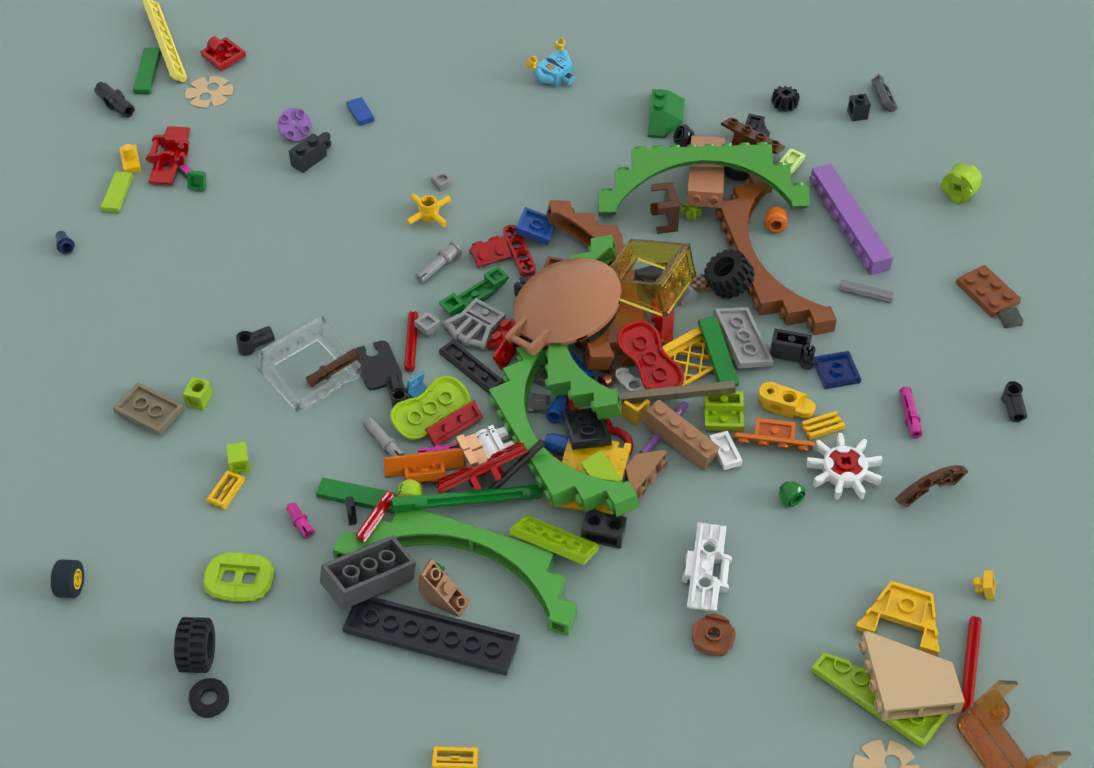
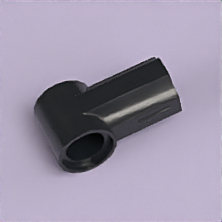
[236,326,275,356]
[385,373,408,408]
[1001,381,1027,422]

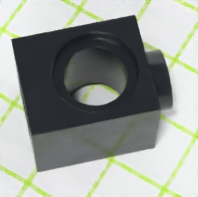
[847,93,871,122]

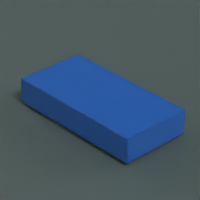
[346,97,374,126]

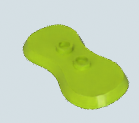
[390,376,471,440]

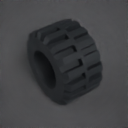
[704,249,755,299]
[174,617,215,673]

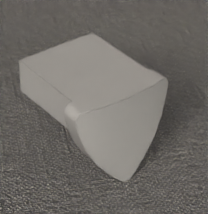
[671,281,699,307]

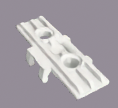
[682,522,732,612]

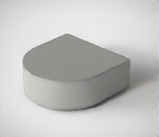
[431,173,451,191]

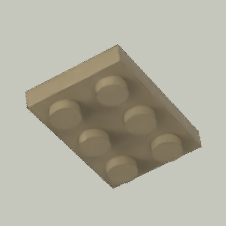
[113,382,185,436]

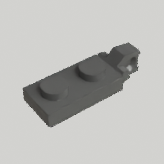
[871,74,898,112]

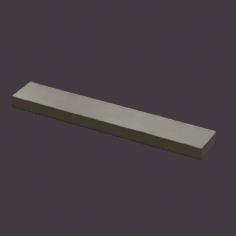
[618,380,736,405]

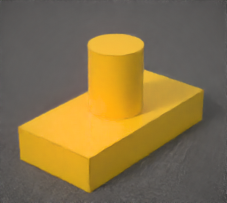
[119,144,142,173]

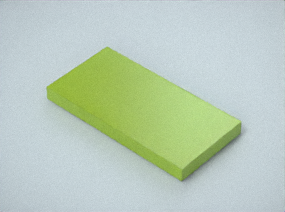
[509,515,600,565]

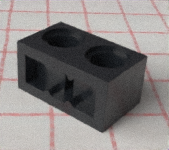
[581,510,627,549]

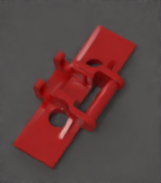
[146,126,191,185]
[437,442,528,494]

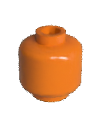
[765,207,788,233]

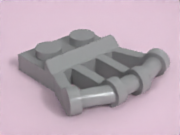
[442,298,506,351]

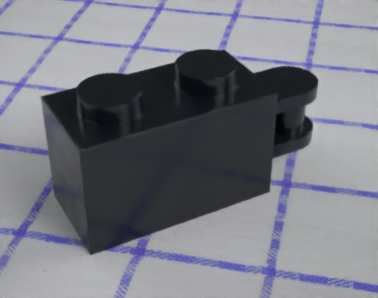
[289,132,332,173]

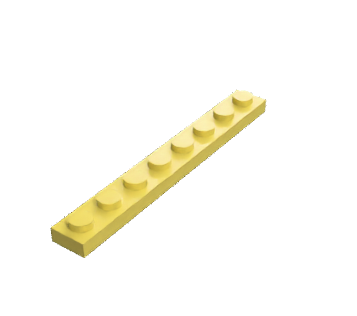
[143,0,188,83]

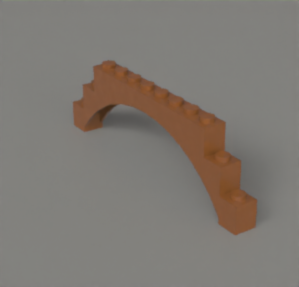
[715,174,837,335]
[546,200,646,370]

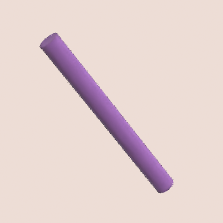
[639,401,688,453]

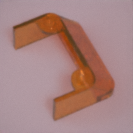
[956,680,1072,768]

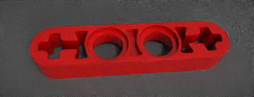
[503,225,536,277]

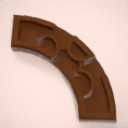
[895,465,968,507]

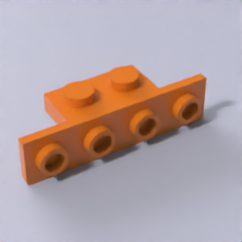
[734,418,814,452]
[383,448,464,483]

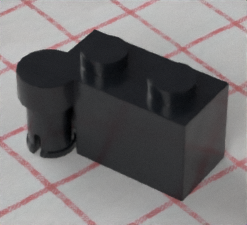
[770,328,816,369]

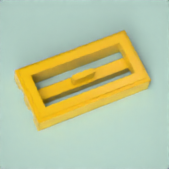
[801,411,845,440]
[206,470,245,511]
[432,746,479,768]

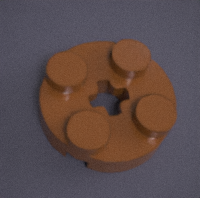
[692,614,736,656]

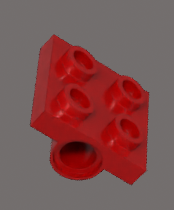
[200,36,246,71]

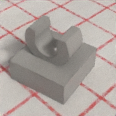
[414,312,441,337]

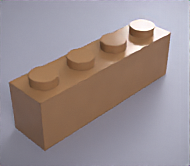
[643,400,720,471]

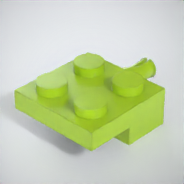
[703,391,744,431]

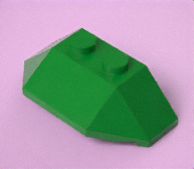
[648,89,685,138]

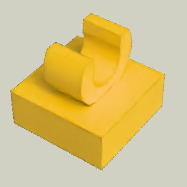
[973,570,996,600]

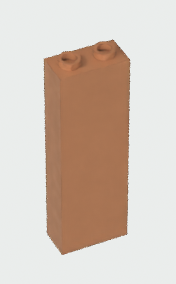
[687,135,725,208]

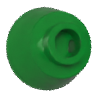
[779,481,806,507]

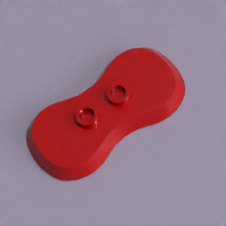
[617,320,684,389]

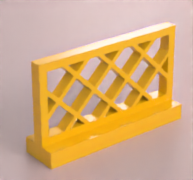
[662,326,734,386]

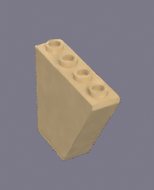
[859,631,965,721]

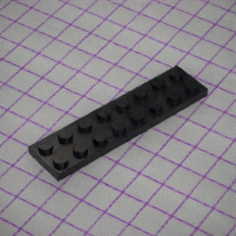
[342,597,520,676]

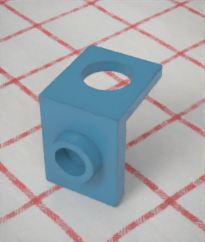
[406,371,427,398]

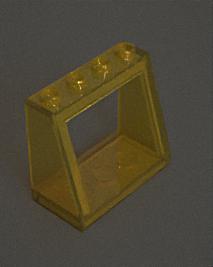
[610,239,696,316]

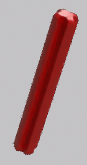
[404,311,418,372]

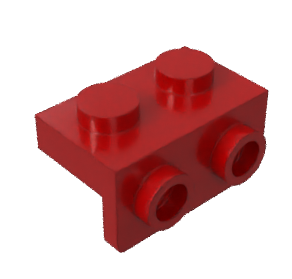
[469,236,512,268]

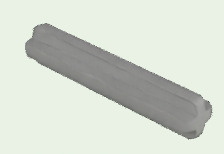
[840,280,894,302]

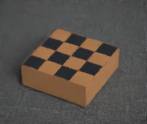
[691,274,710,292]

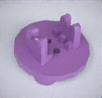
[278,108,311,142]

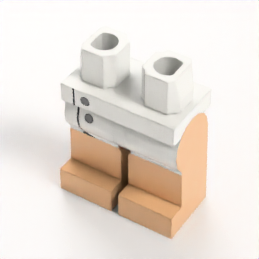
[456,425,514,468]

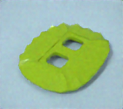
[202,552,275,603]

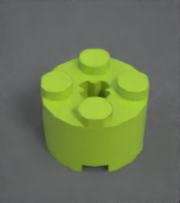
[940,162,983,204]

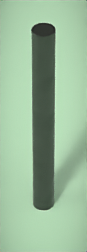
[487,439,546,489]

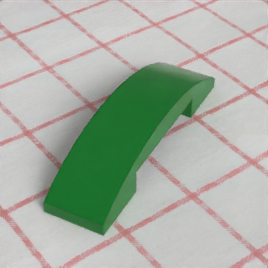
[439,266,509,315]

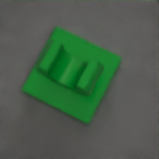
[187,170,206,191]

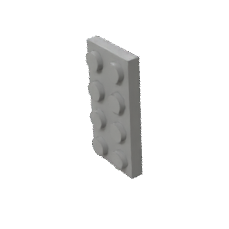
[713,307,774,369]

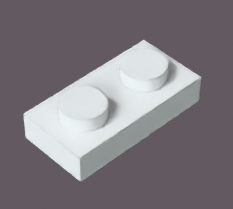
[709,431,743,470]

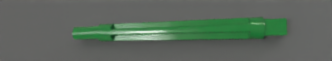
[390,485,542,512]

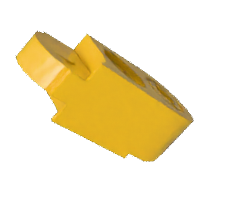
[758,382,816,419]

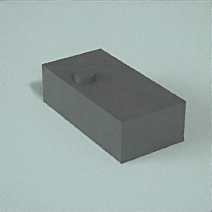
[320,535,416,610]

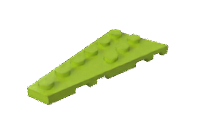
[811,652,950,749]

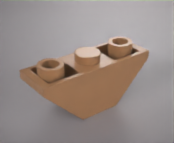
[625,450,668,498]
[418,559,470,617]

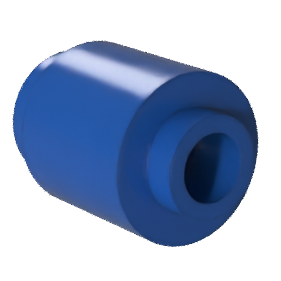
[544,433,568,456]

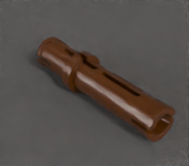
[306,348,360,387]

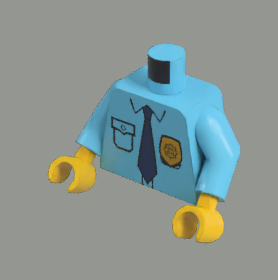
[526,37,575,87]

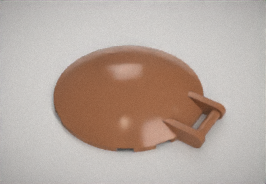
[505,258,622,356]

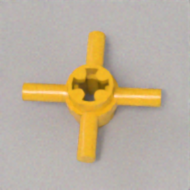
[406,193,451,227]

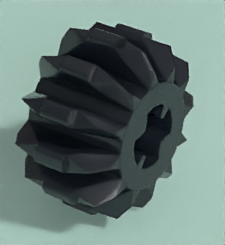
[771,85,800,112]

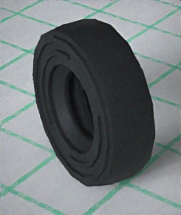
[189,678,229,718]

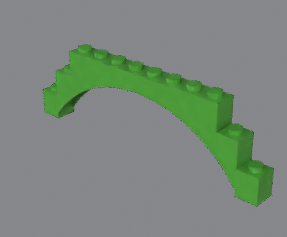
[598,142,810,215]
[545,235,622,420]
[488,341,639,517]
[333,509,577,636]

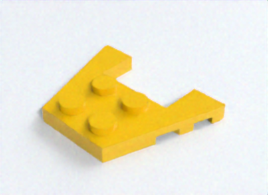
[855,581,940,657]

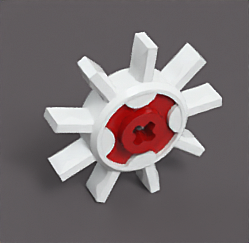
[806,433,883,500]

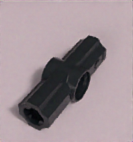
[94,81,135,118]

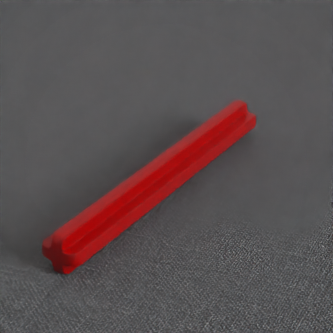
[961,616,982,713]

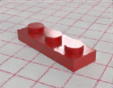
[425,400,483,446]

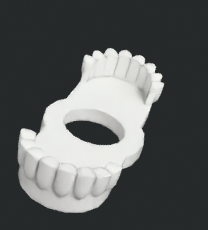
[615,367,646,391]

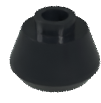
[673,124,695,147]

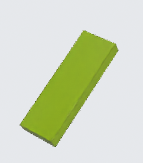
[101,171,133,213]

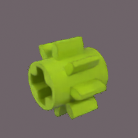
[681,200,702,220]

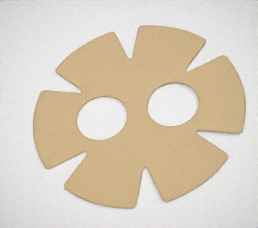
[185,76,234,108]
[853,740,920,768]

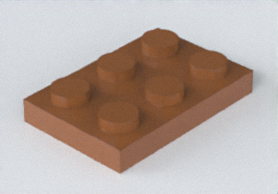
[956,265,1021,318]

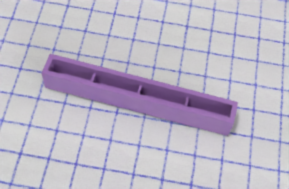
[809,164,893,275]

